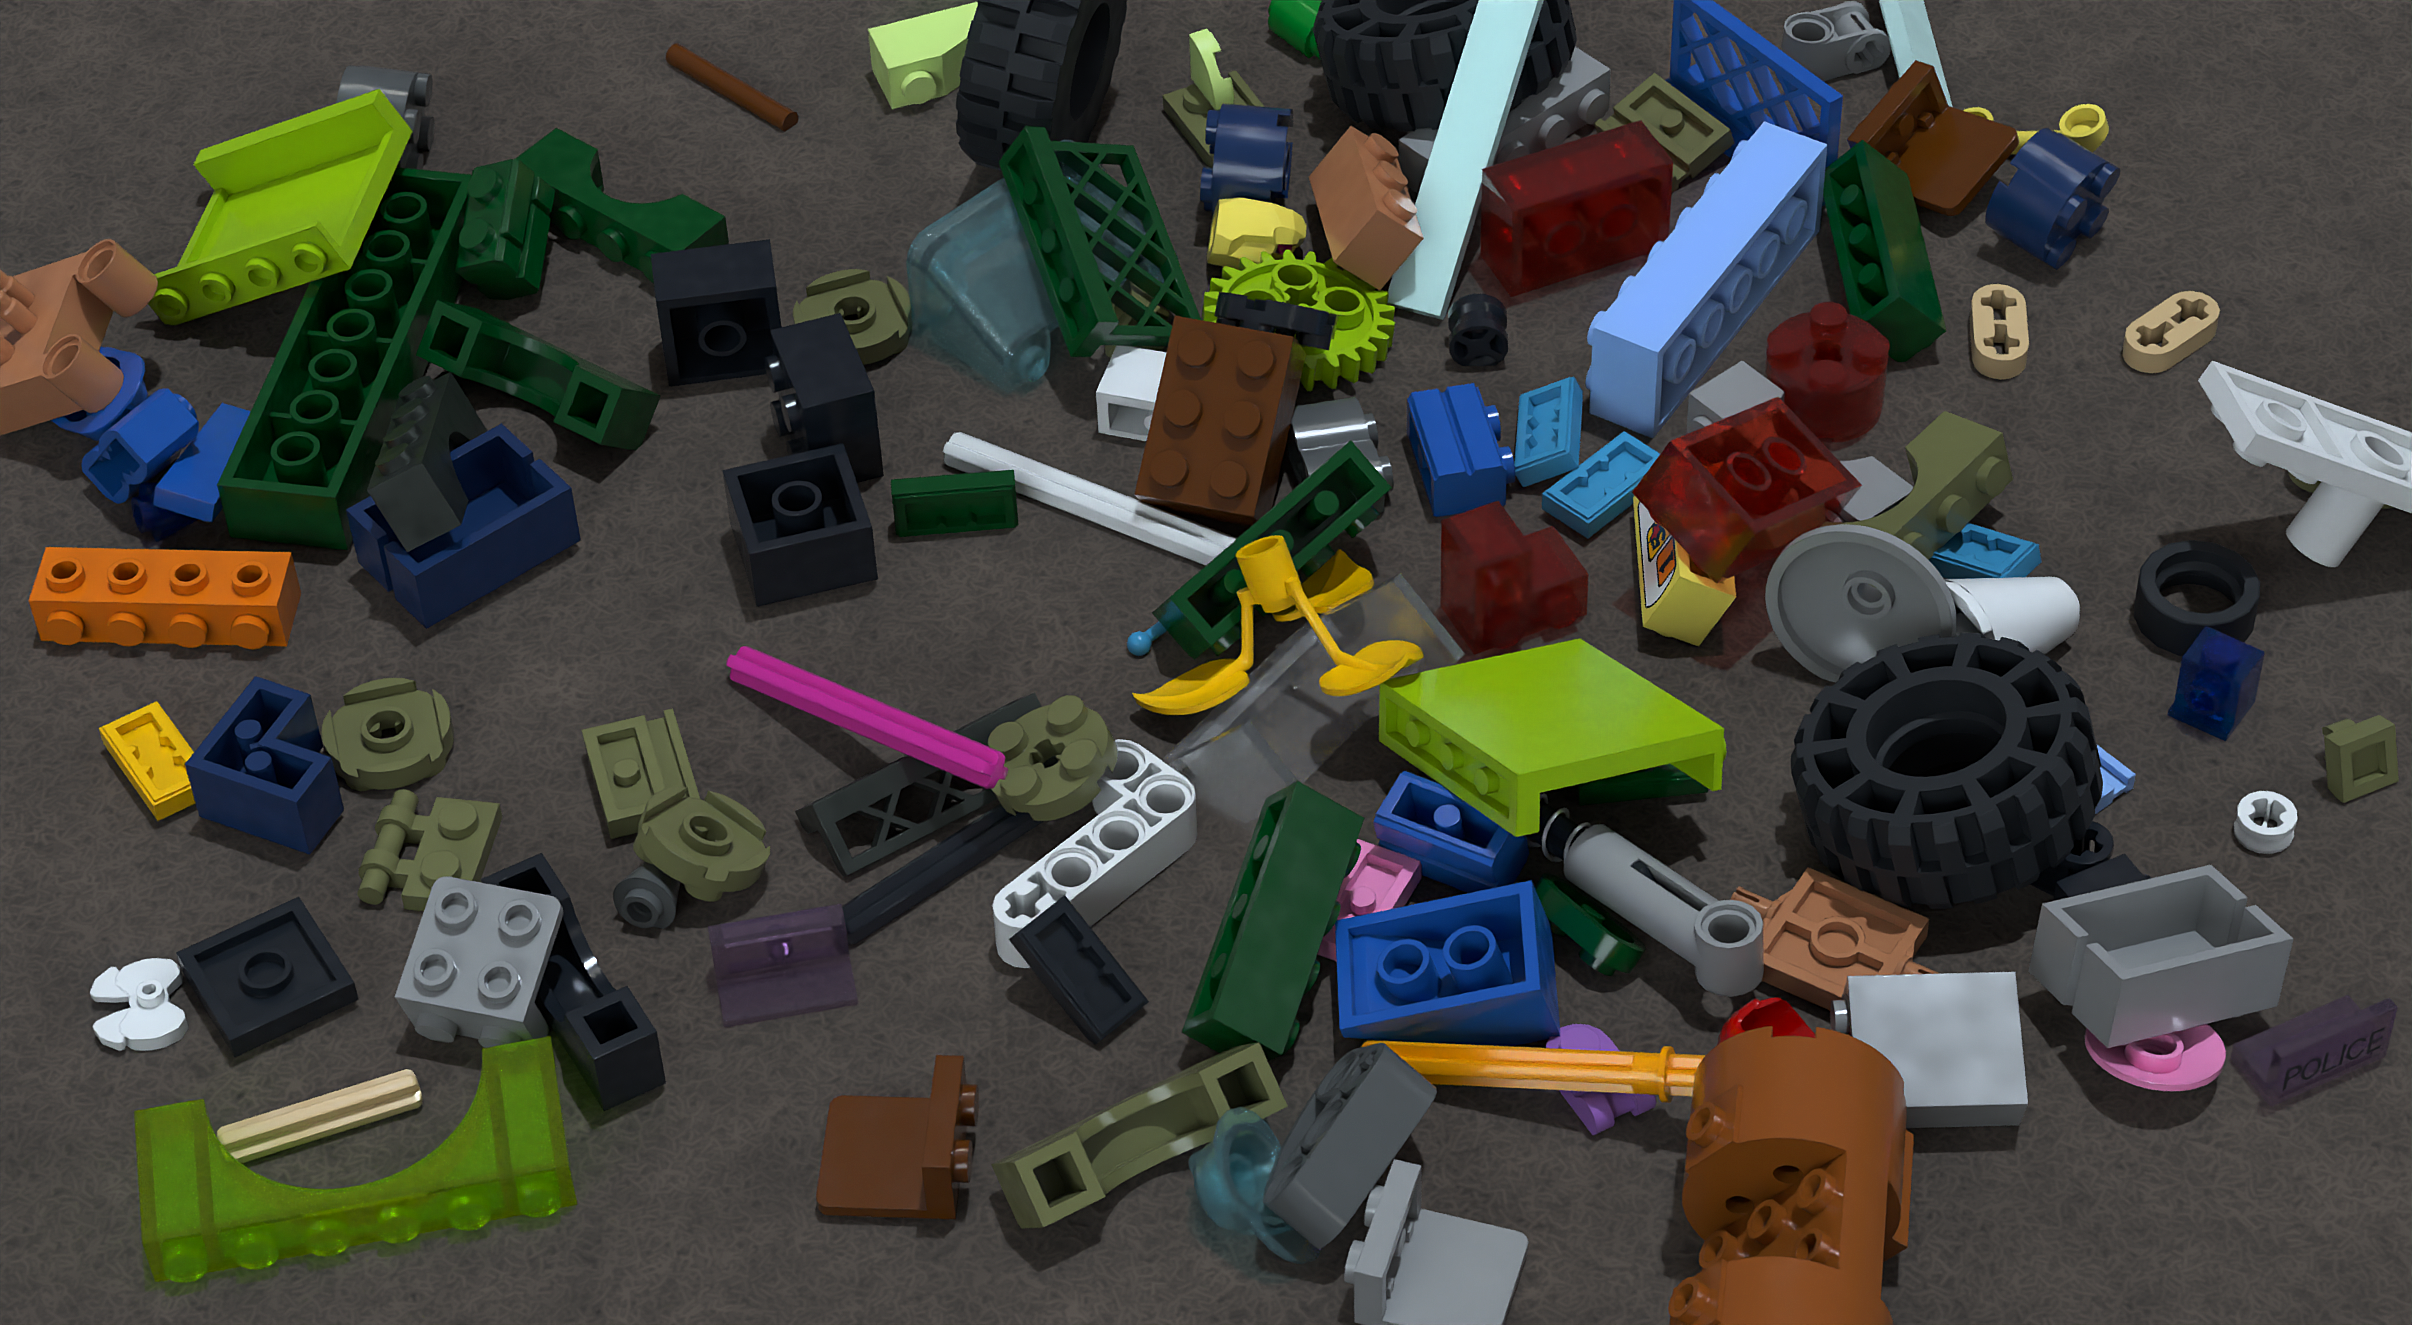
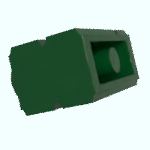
[455,159,555,300]

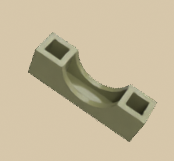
[1819,411,2013,588]
[991,1042,1288,1229]

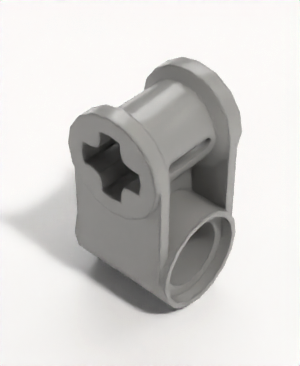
[1781,1,1891,81]

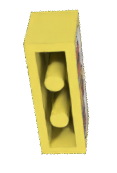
[1633,448,1736,646]

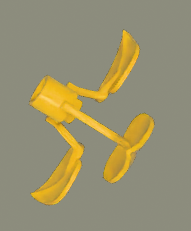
[1132,535,1424,715]

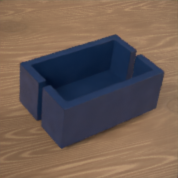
[346,423,581,629]

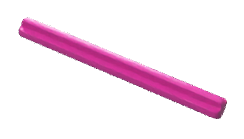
[726,646,1008,789]

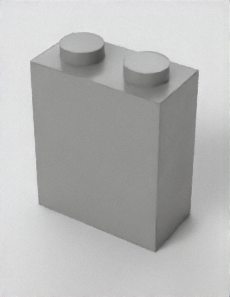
[1830,972,2028,1128]

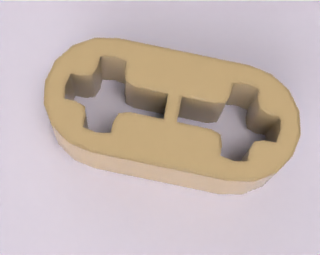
[1969,284,2029,379]
[2122,291,2220,373]

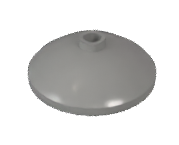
[1765,524,1957,683]

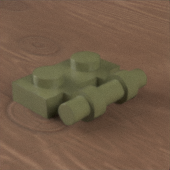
[357,789,503,911]

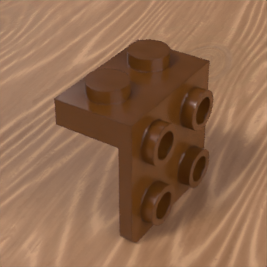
[1847,60,2020,216]
[816,1055,979,1219]

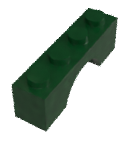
[514,128,729,283]
[416,300,661,451]

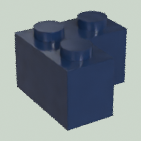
[185,676,344,855]

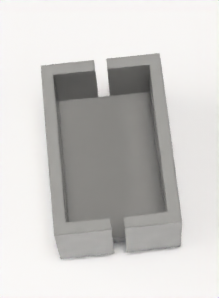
[2029,865,2294,1048]

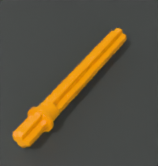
[1362,1040,1706,1103]

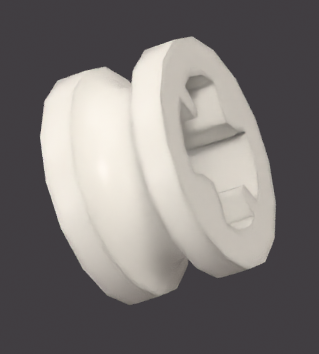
[2234,791,2297,854]

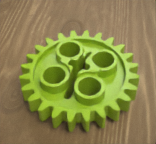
[1202,250,1395,391]

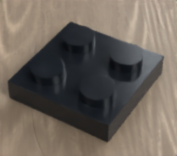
[176,897,359,1057]

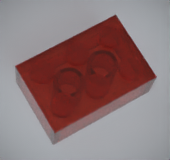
[1480,120,1673,297]
[1632,397,1862,584]

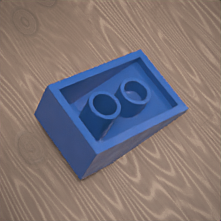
[1335,880,1561,1046]

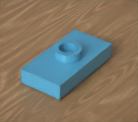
[1514,376,1583,487]
[1542,431,1663,539]
[1929,523,2041,579]

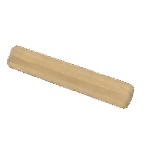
[217,1069,422,1166]

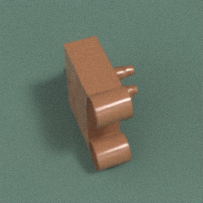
[0,239,158,436]

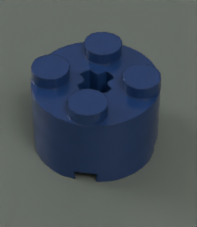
[1200,104,1293,217]
[1985,128,2121,270]

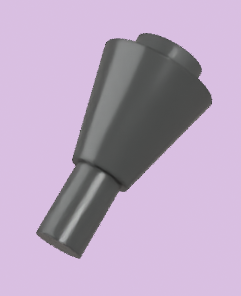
[613,862,681,929]

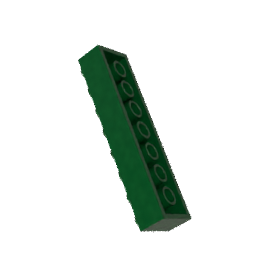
[217,167,472,550]

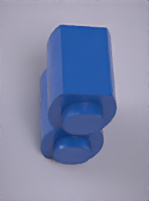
[82,388,199,504]

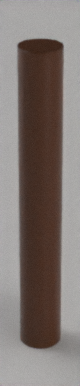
[665,43,799,132]

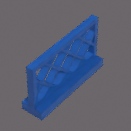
[1665,0,1843,206]

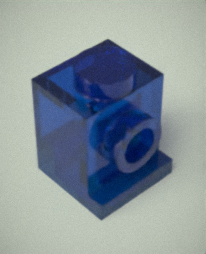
[2167,626,2265,741]

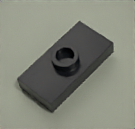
[1009,895,1149,1045]

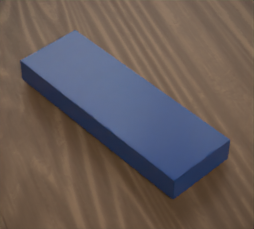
[153,403,251,523]

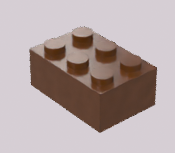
[1134,316,1306,527]

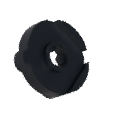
[1214,292,1339,350]

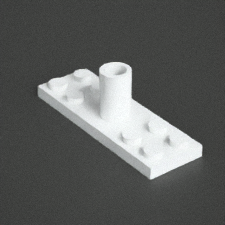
[2198,361,2412,567]

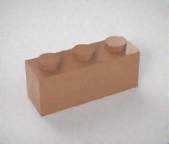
[1309,126,1424,290]

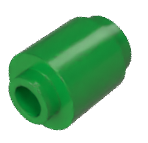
[1268,0,1322,60]

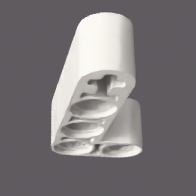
[992,739,1197,968]

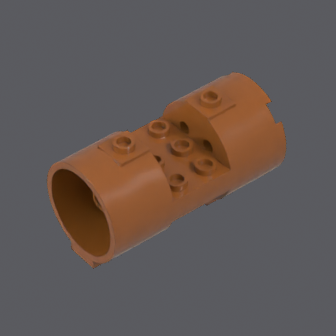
[1668,1026,1914,1325]

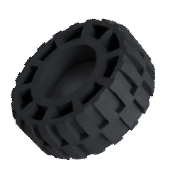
[956,0,1127,176]
[1313,0,1577,132]
[1790,633,2103,909]

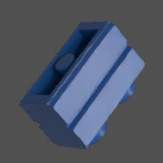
[1407,383,1515,517]
[1373,771,1529,893]

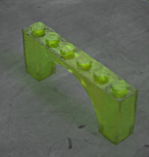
[134,1036,577,1283]

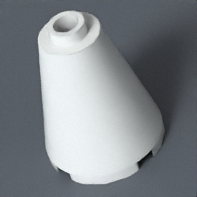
[1944,577,2080,654]

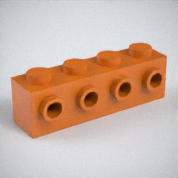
[28,547,301,649]

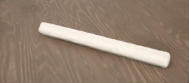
[943,432,1237,566]

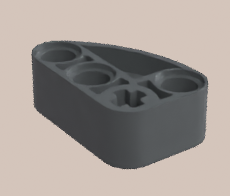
[1262,1043,1437,1249]

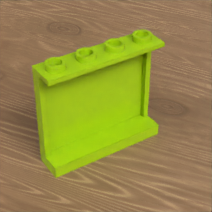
[148,89,413,325]
[1379,638,1726,837]

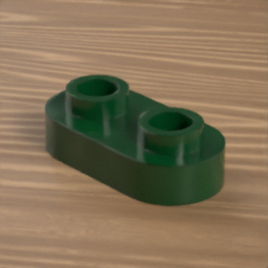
[1535,873,1646,976]

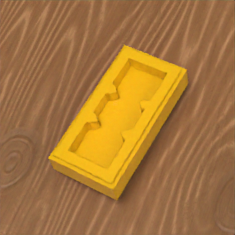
[99,701,195,821]

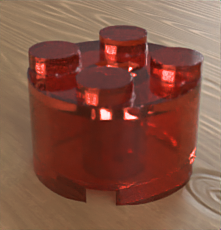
[1764,302,1890,443]

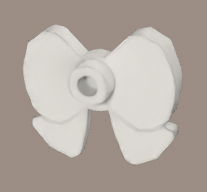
[90,958,188,1051]

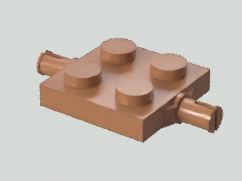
[1730,867,1940,1011]

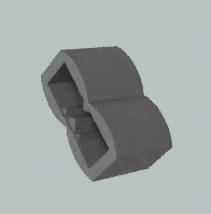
[1286,397,1394,513]

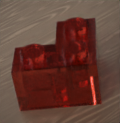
[1440,501,1589,655]

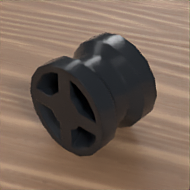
[1448,294,1508,366]

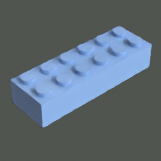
[1585,121,1827,438]

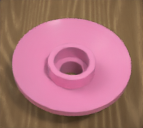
[2085,1024,2226,1091]

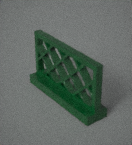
[998,126,1201,357]

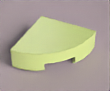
[1189,28,1235,110]

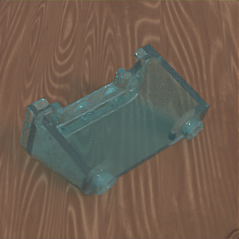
[906,139,1179,394]

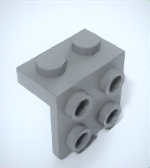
[395,876,563,1055]
[1344,1159,1528,1325]

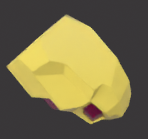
[1207,198,1307,270]

